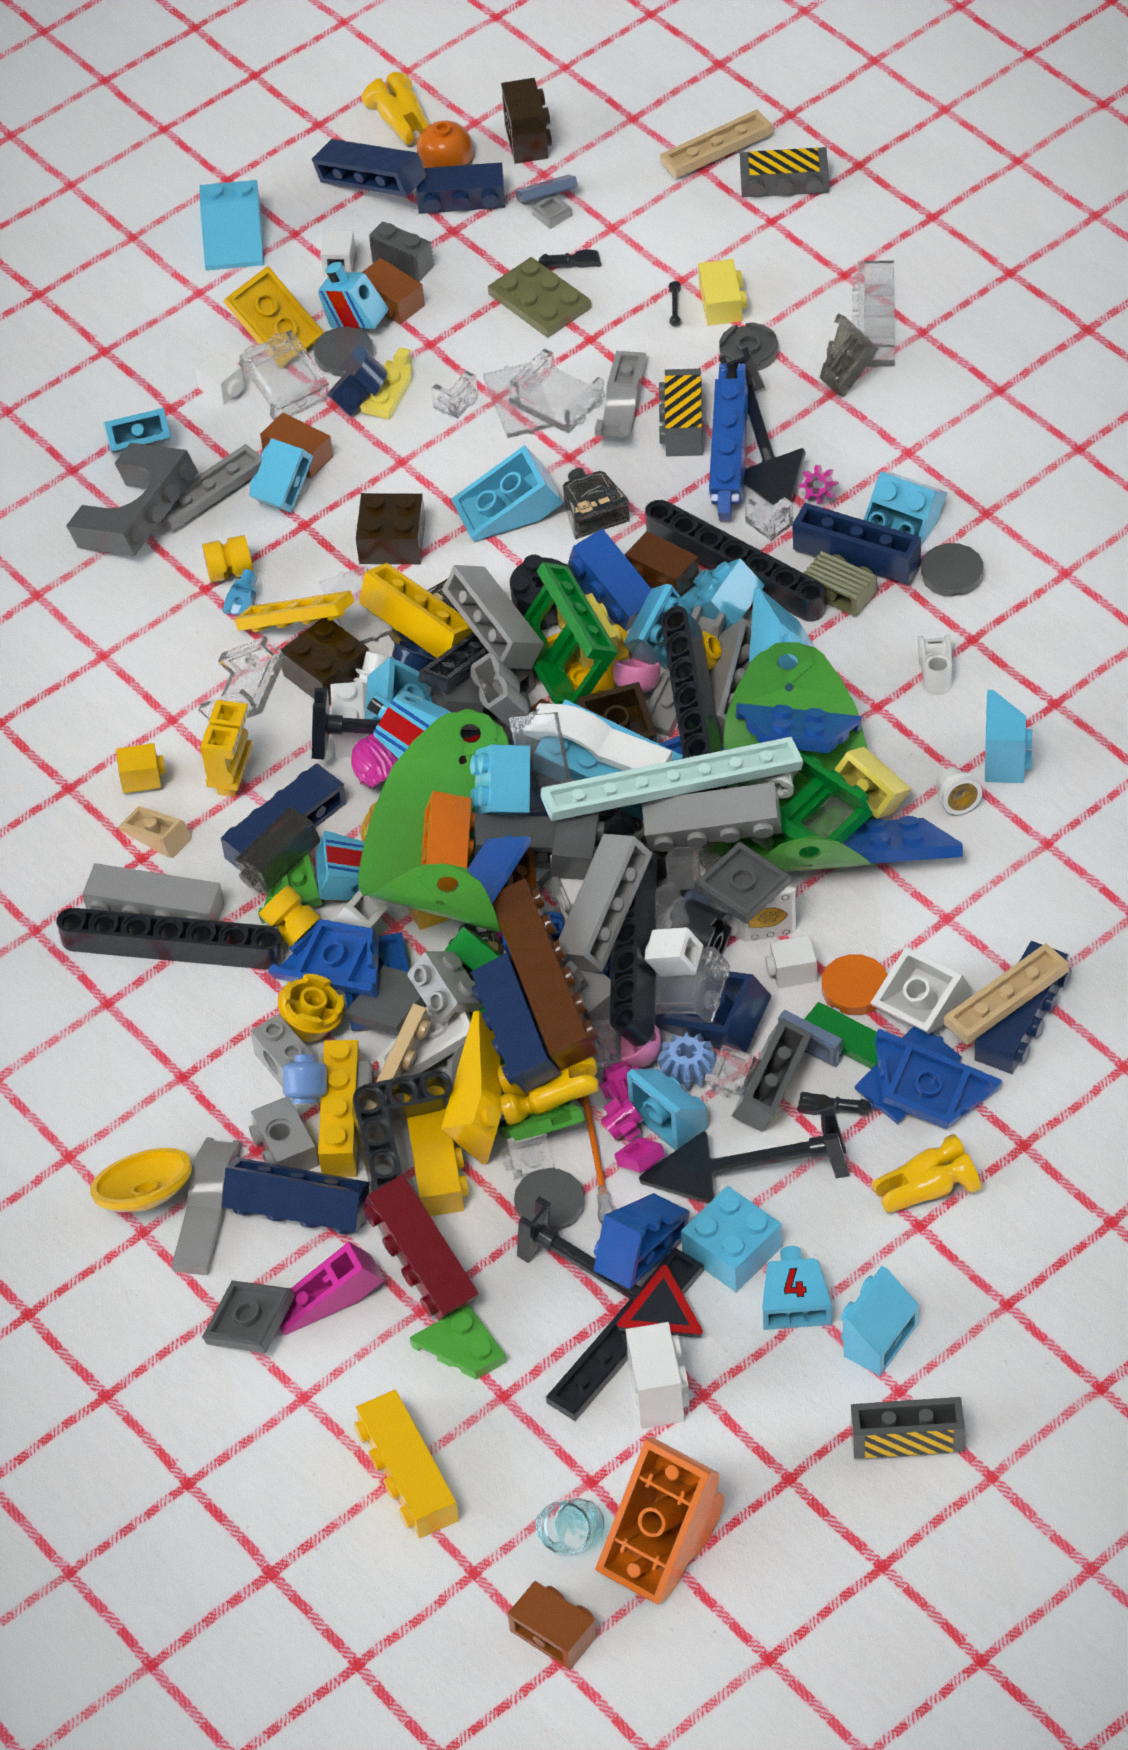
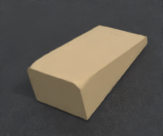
[118,806,191,858]

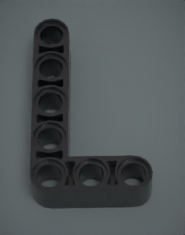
[352,1070,452,1238]

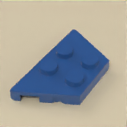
[735,703,862,753]
[842,816,963,863]
[268,919,379,998]
[875,1029,1002,1130]

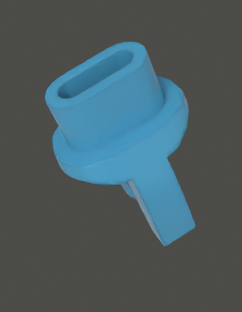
[222,569,258,616]

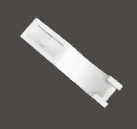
[524,703,673,771]

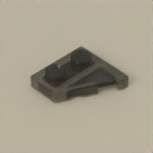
[819,313,879,397]

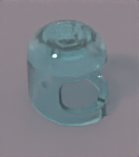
[535,1498,605,1555]

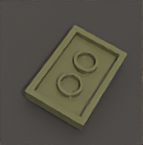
[488,257,591,338]

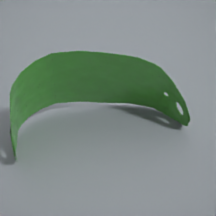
[723,642,876,872]
[358,709,509,933]

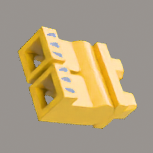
[200,700,253,797]

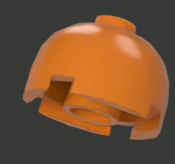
[417,120,474,168]

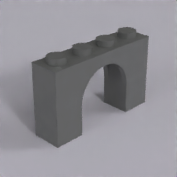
[66,443,198,556]

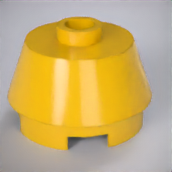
[278,974,344,1042]

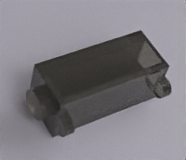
[235,806,321,894]

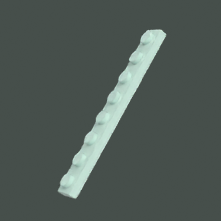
[540,737,803,821]

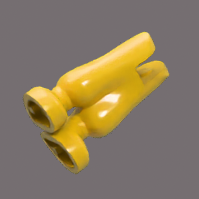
[362,72,429,145]
[498,1057,598,1126]
[871,1134,982,1213]

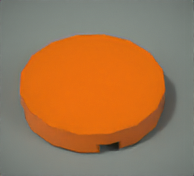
[822,954,888,1015]

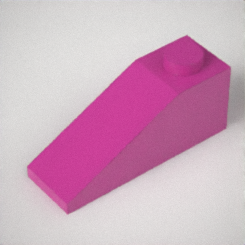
[279,1242,385,1335]

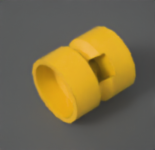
[202,535,253,583]
[258,884,322,947]

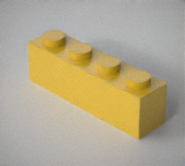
[358,563,473,658]
[318,1040,362,1177]
[403,1086,469,1216]
[354,1389,459,1539]

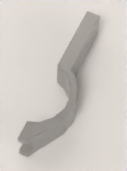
[595,351,646,438]
[647,605,726,737]
[172,1137,241,1276]

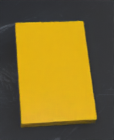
[223,266,325,370]

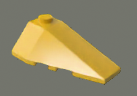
[441,1011,502,1164]

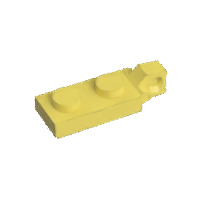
[360,347,413,420]

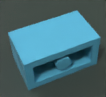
[103,408,171,452]
[249,438,314,513]

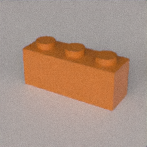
[420,791,475,892]

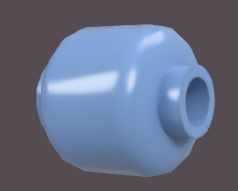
[282,1054,328,1104]

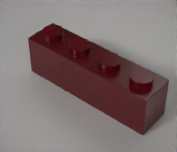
[363,1174,479,1321]

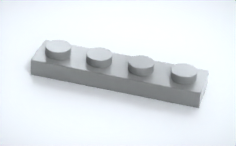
[161,444,261,531]

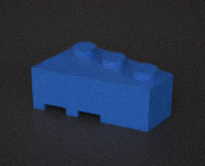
[568,528,651,631]
[594,1193,690,1289]

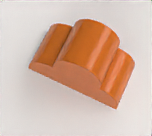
[595,1437,724,1605]

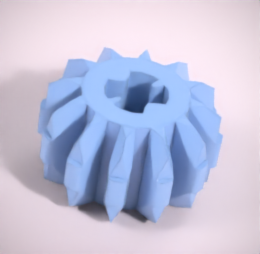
[658,1031,716,1091]

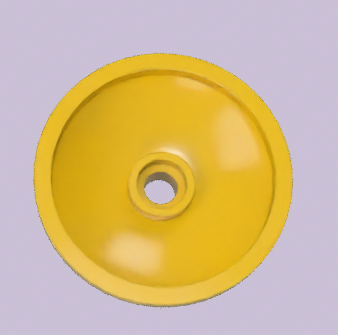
[90,1148,192,1212]

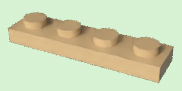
[660,109,773,179]
[944,943,1069,1045]
[363,1003,431,1140]

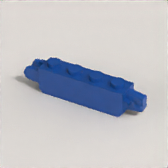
[709,364,748,521]

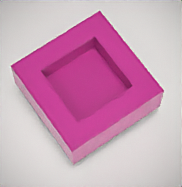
[614,1137,665,1173]

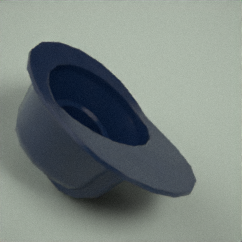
[389,631,437,671]

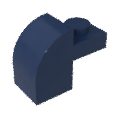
[326,345,387,416]

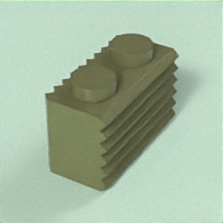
[804,551,877,617]

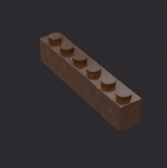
[492,878,599,1071]

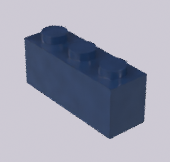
[416,162,505,214]

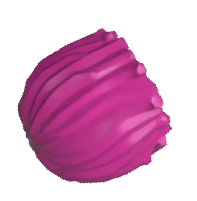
[351,734,398,789]

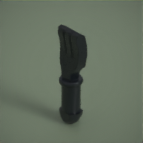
[538,249,602,268]
[797,1092,872,1116]

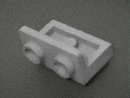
[407,951,483,1024]

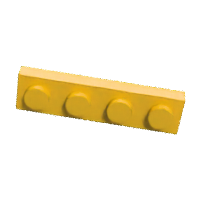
[234,590,355,632]

